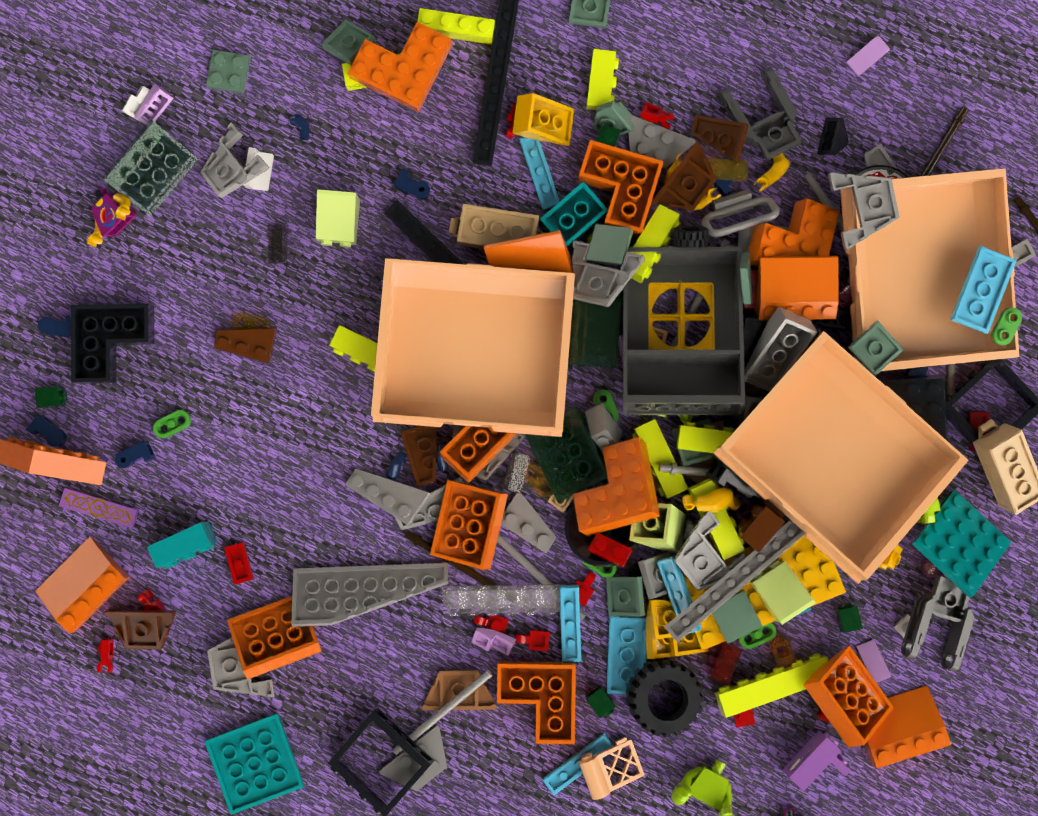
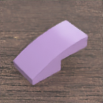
[472,628,516,656]

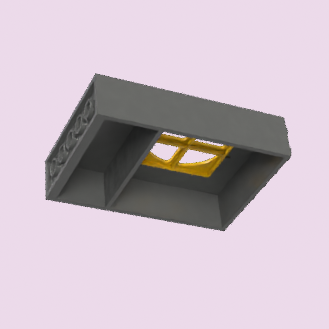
[623,245,745,415]

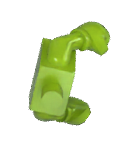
[671,759,733,816]

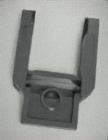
[718,67,802,161]
[901,575,975,672]

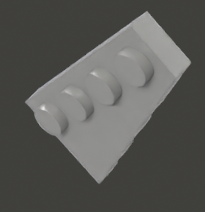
[345,469,430,526]
[395,476,464,530]

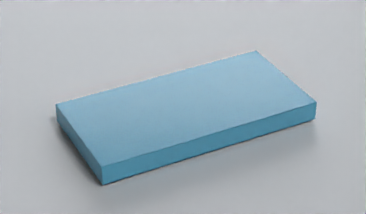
[950,246,1017,334]
[606,616,647,695]

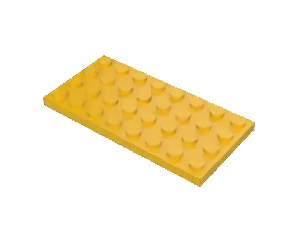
[682,534,846,650]

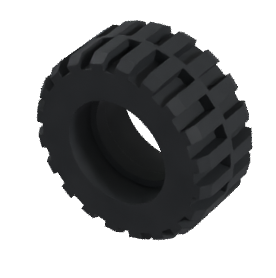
[626,658,704,737]

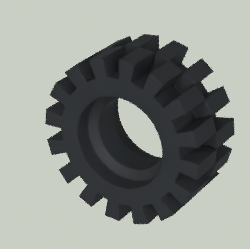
[673,225,709,248]

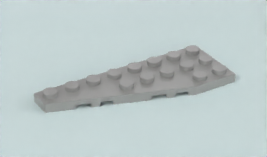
[291,563,448,627]

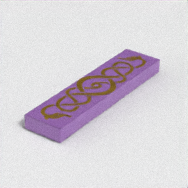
[59,488,139,528]

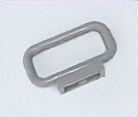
[702,189,780,237]

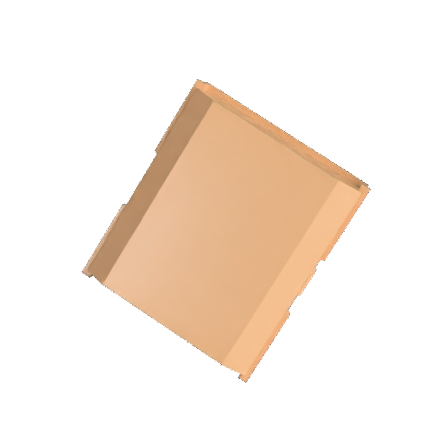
[840,168,1019,371]
[371,258,575,437]
[713,331,969,584]

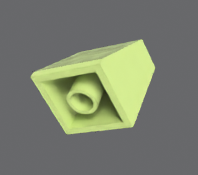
[316,189,360,248]
[629,503,686,552]
[750,560,816,625]

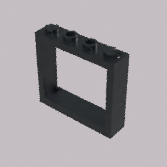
[946,359,1038,448]
[328,708,434,816]

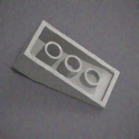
[744,306,817,392]

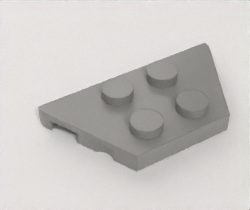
[628,115,696,170]
[379,724,447,791]

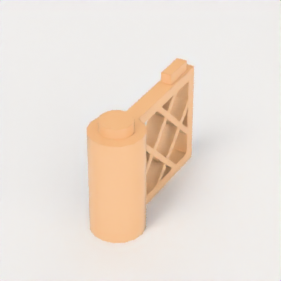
[578,737,645,800]

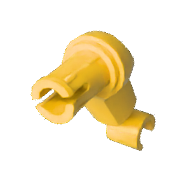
[753,153,790,192]
[682,488,741,512]

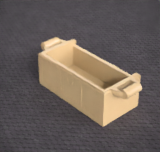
[449,204,545,250]
[973,419,1038,515]

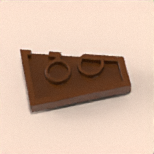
[690,115,749,163]
[214,326,277,363]
[401,426,437,487]

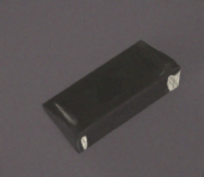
[268,224,288,264]
[502,452,530,493]

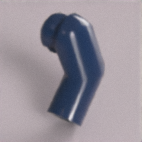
[290,114,309,140]
[436,442,449,471]
[386,452,406,480]

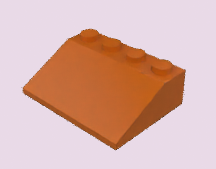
[484,230,573,273]
[754,256,838,320]
[430,480,508,570]
[35,536,130,634]
[227,596,322,680]
[803,645,894,747]
[865,685,951,768]

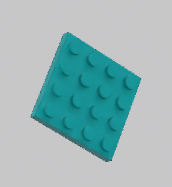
[912,489,1011,598]
[204,713,305,815]

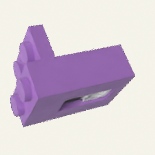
[783,731,851,791]

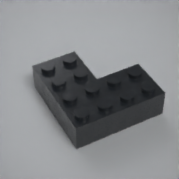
[71,304,154,384]
[876,375,948,441]

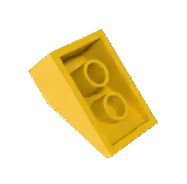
[513,93,574,146]

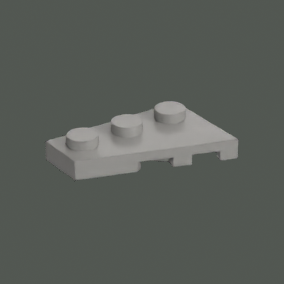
[501,490,557,553]

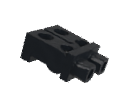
[706,458,761,501]

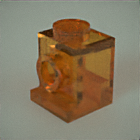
[768,636,796,668]

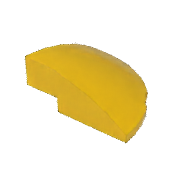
[645,600,709,659]

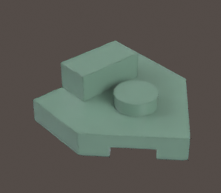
[592,101,635,136]

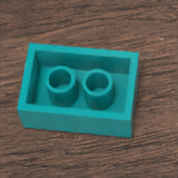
[539,182,608,249]
[147,521,218,570]

